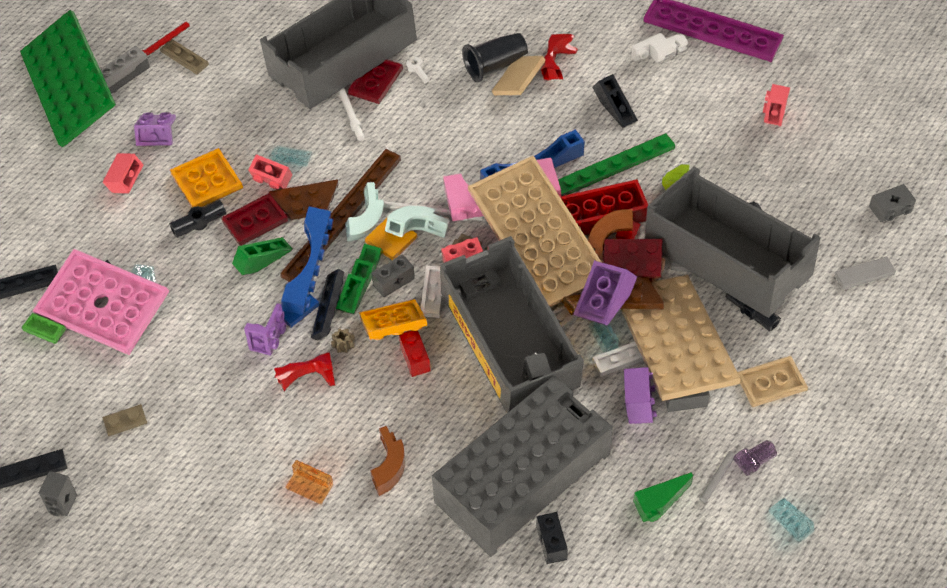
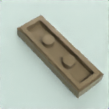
[160,39,209,75]

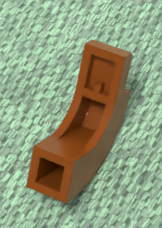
[588,209,633,263]

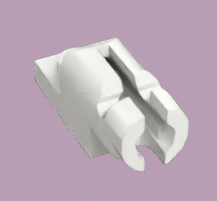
[631,33,688,63]

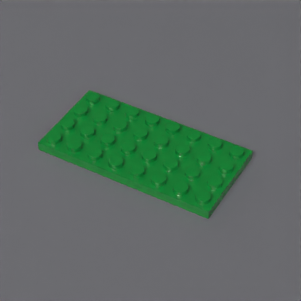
[20,10,116,147]

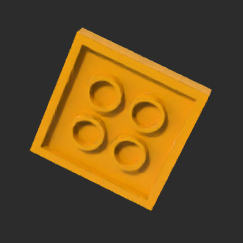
[170,148,243,208]
[359,299,427,340]

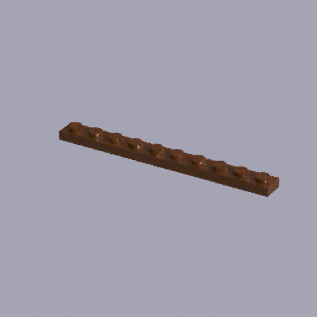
[280,149,401,282]

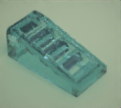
[769,498,814,542]

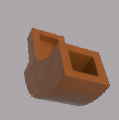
[370,425,405,496]

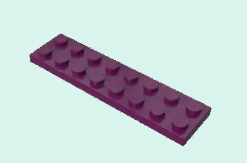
[643,0,784,62]

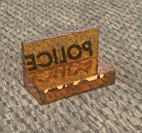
[285,460,333,505]

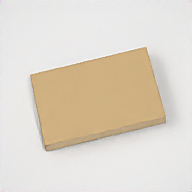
[492,56,545,95]
[738,356,808,408]

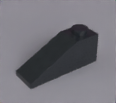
[592,74,638,128]

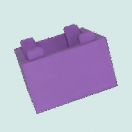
[624,367,657,424]

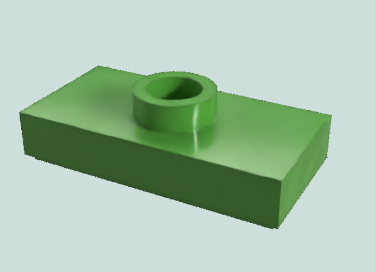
[21,313,66,344]

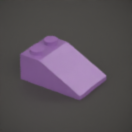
[573,261,637,326]

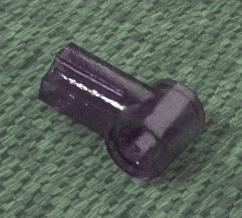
[733,440,777,476]

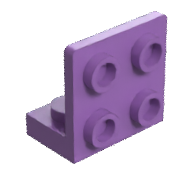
[134,112,176,146]
[244,303,286,356]

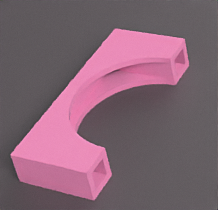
[443,158,561,221]

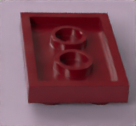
[348,59,403,104]
[221,193,288,246]
[604,239,663,278]

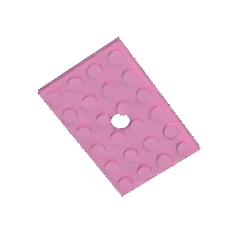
[33,249,169,355]

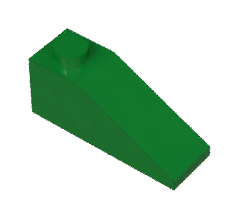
[232,237,293,276]
[633,472,693,522]

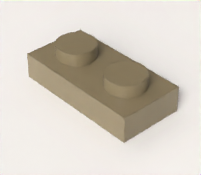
[102,404,147,436]

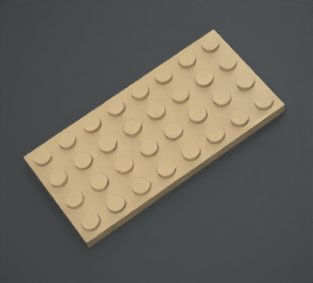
[468,156,602,307]
[621,275,740,401]

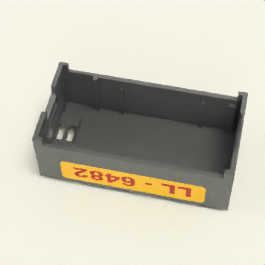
[440,236,584,413]

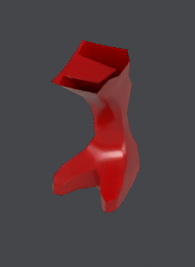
[541,34,578,80]
[274,352,335,392]

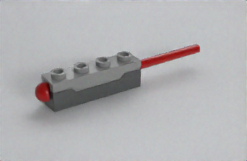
[100,21,190,94]

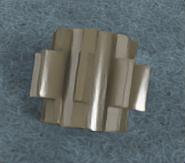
[331,329,355,353]

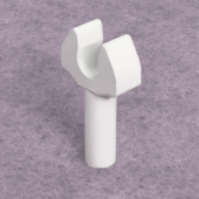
[407,57,430,83]

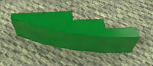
[336,244,383,314]

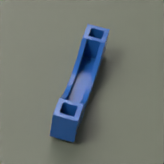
[480,129,585,180]
[281,207,333,315]

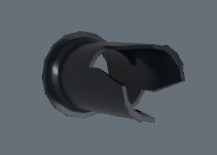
[462,33,528,83]

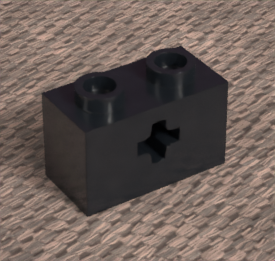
[536,512,568,564]

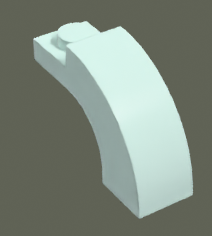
[345,182,384,241]
[385,206,450,238]

